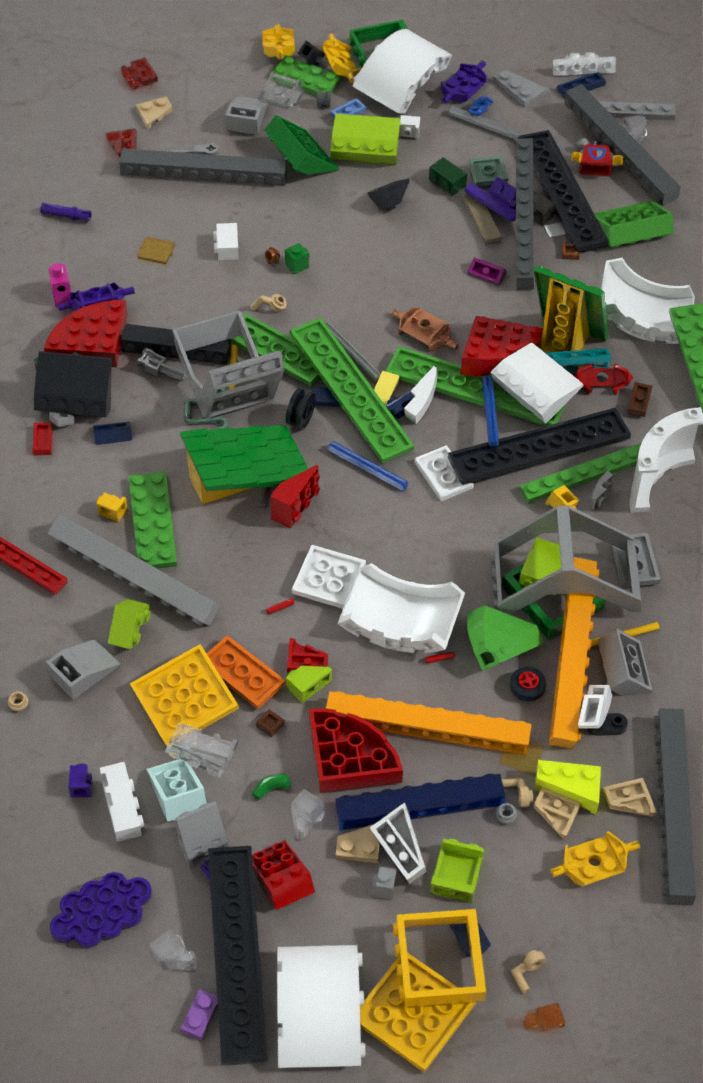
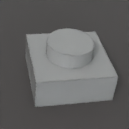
[49,412,74,427]

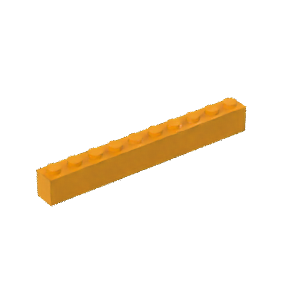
[548,557,599,749]
[326,691,532,755]

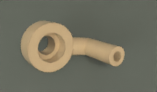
[251,294,287,313]
[499,778,533,808]
[511,950,547,994]

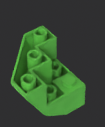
[467,605,545,671]

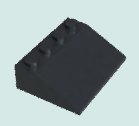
[34,351,112,417]

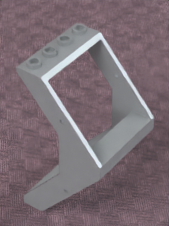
[172,311,285,419]
[491,506,641,615]

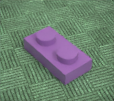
[181,989,218,1040]

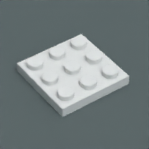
[292,545,366,609]

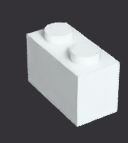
[213,223,239,260]

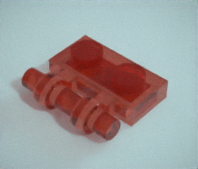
[121,57,158,90]

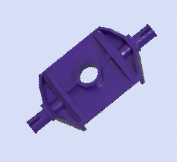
[441,60,487,104]
[58,282,135,311]

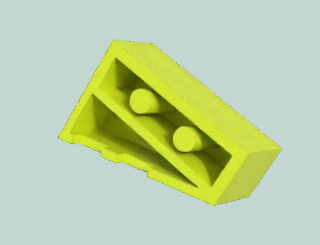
[535,760,601,815]

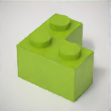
[108,599,151,649]

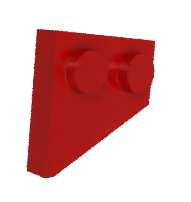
[287,638,328,673]

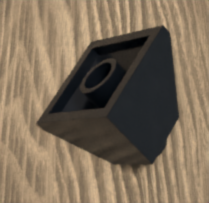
[367,178,410,211]

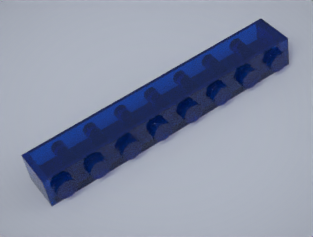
[335,773,506,831]

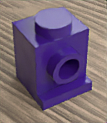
[69,764,92,798]

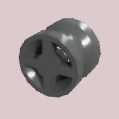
[317,91,331,107]

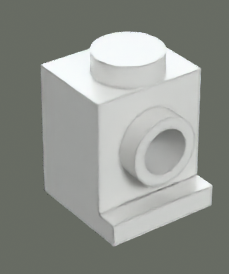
[399,115,420,140]

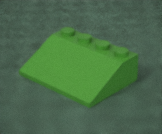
[594,201,674,248]

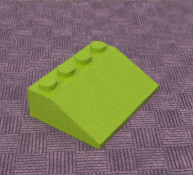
[330,113,401,165]

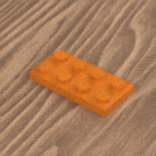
[206,635,286,710]

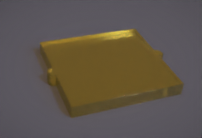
[137,237,175,264]
[500,741,545,775]

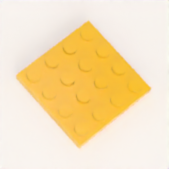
[130,644,239,749]
[360,953,476,1073]

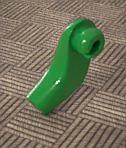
[251,774,291,800]

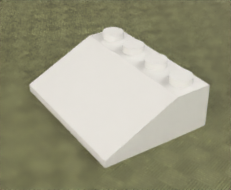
[491,343,584,424]

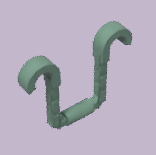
[184,388,228,429]

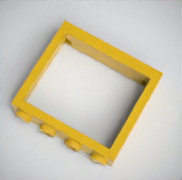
[393,909,486,1007]

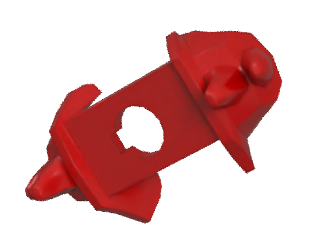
[572,364,633,395]

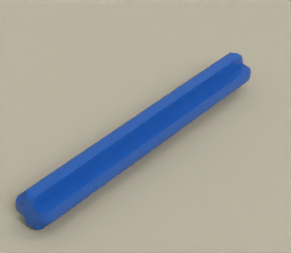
[483,376,499,446]
[328,441,408,491]

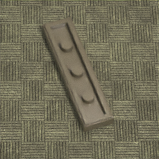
[463,194,502,244]

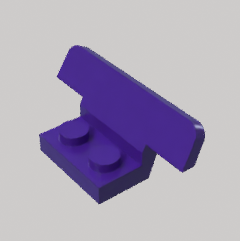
[465,177,516,222]

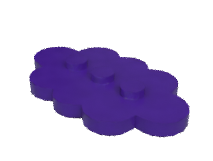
[50,872,152,948]

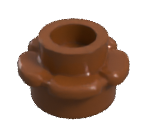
[265,247,280,264]

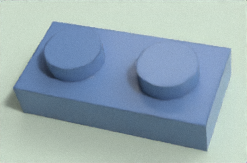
[331,98,366,119]

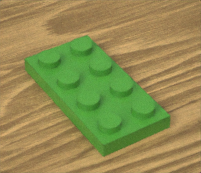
[271,56,341,96]

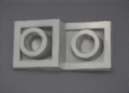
[590,471,613,511]

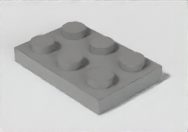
[610,533,661,588]

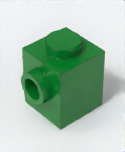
[285,243,310,274]

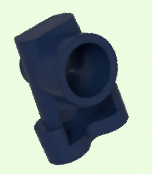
[385,391,413,419]

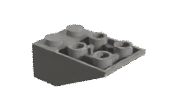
[225,96,269,135]
[46,639,120,700]
[176,801,228,869]

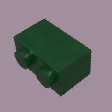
[429,157,467,196]

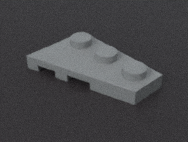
[493,70,549,107]

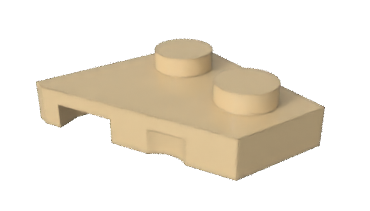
[136,96,172,129]
[603,778,657,817]
[534,787,581,840]
[336,823,380,863]

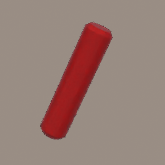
[266,598,295,614]
[425,651,455,664]

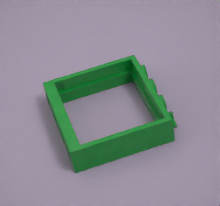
[348,19,408,67]
[502,563,606,640]

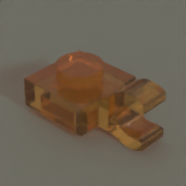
[523,1003,566,1032]

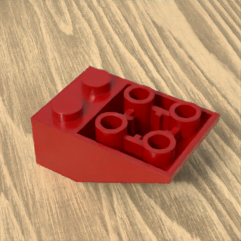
[270,465,320,528]
[252,840,315,910]

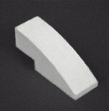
[404,366,437,424]
[578,685,612,728]

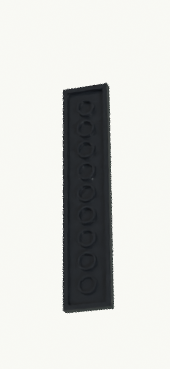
[518,130,609,252]
[447,407,631,485]
[208,846,267,1065]

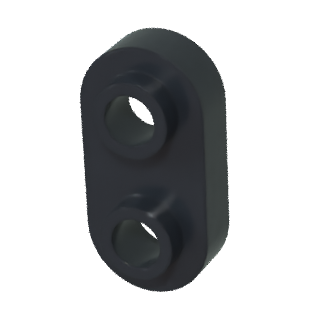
[587,713,628,736]

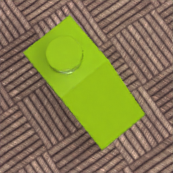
[286,666,332,703]

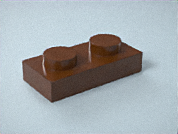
[627,382,653,417]

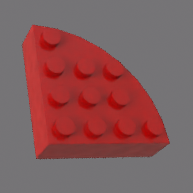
[44,300,128,367]
[460,316,543,376]
[309,708,403,793]

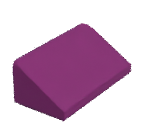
[467,257,507,285]

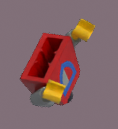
[571,141,623,176]

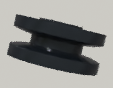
[285,388,316,429]

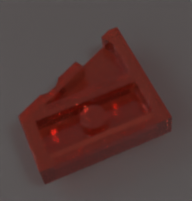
[105,128,137,158]

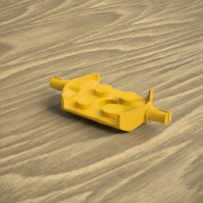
[262,24,295,59]
[322,33,362,83]
[550,831,640,887]

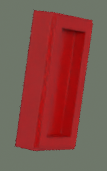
[32,422,53,456]

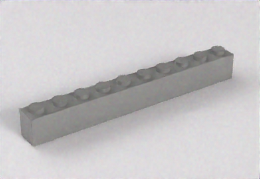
[48,513,221,626]

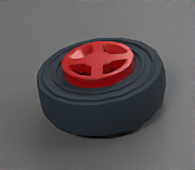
[510,666,546,702]

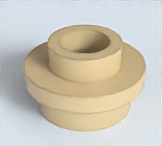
[8,691,28,711]

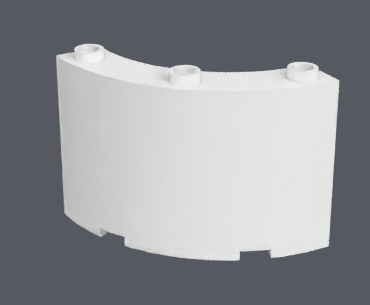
[353,29,452,113]
[601,258,695,344]
[629,407,703,513]
[337,563,465,653]
[277,945,365,1068]

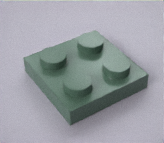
[469,156,508,187]

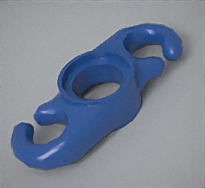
[468,97,493,116]

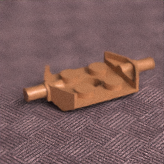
[391,307,459,352]

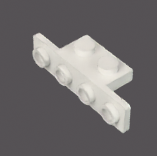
[553,52,616,76]

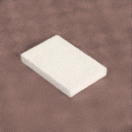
[414,445,474,501]

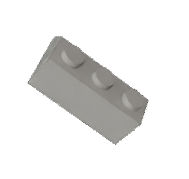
[598,628,653,696]

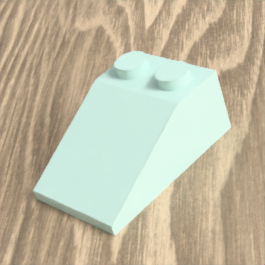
[147,757,206,822]

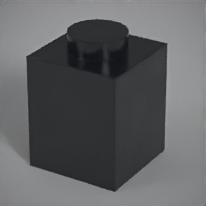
[297,40,325,67]

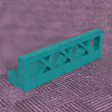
[546,348,611,373]

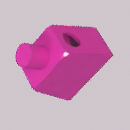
[48,263,71,307]

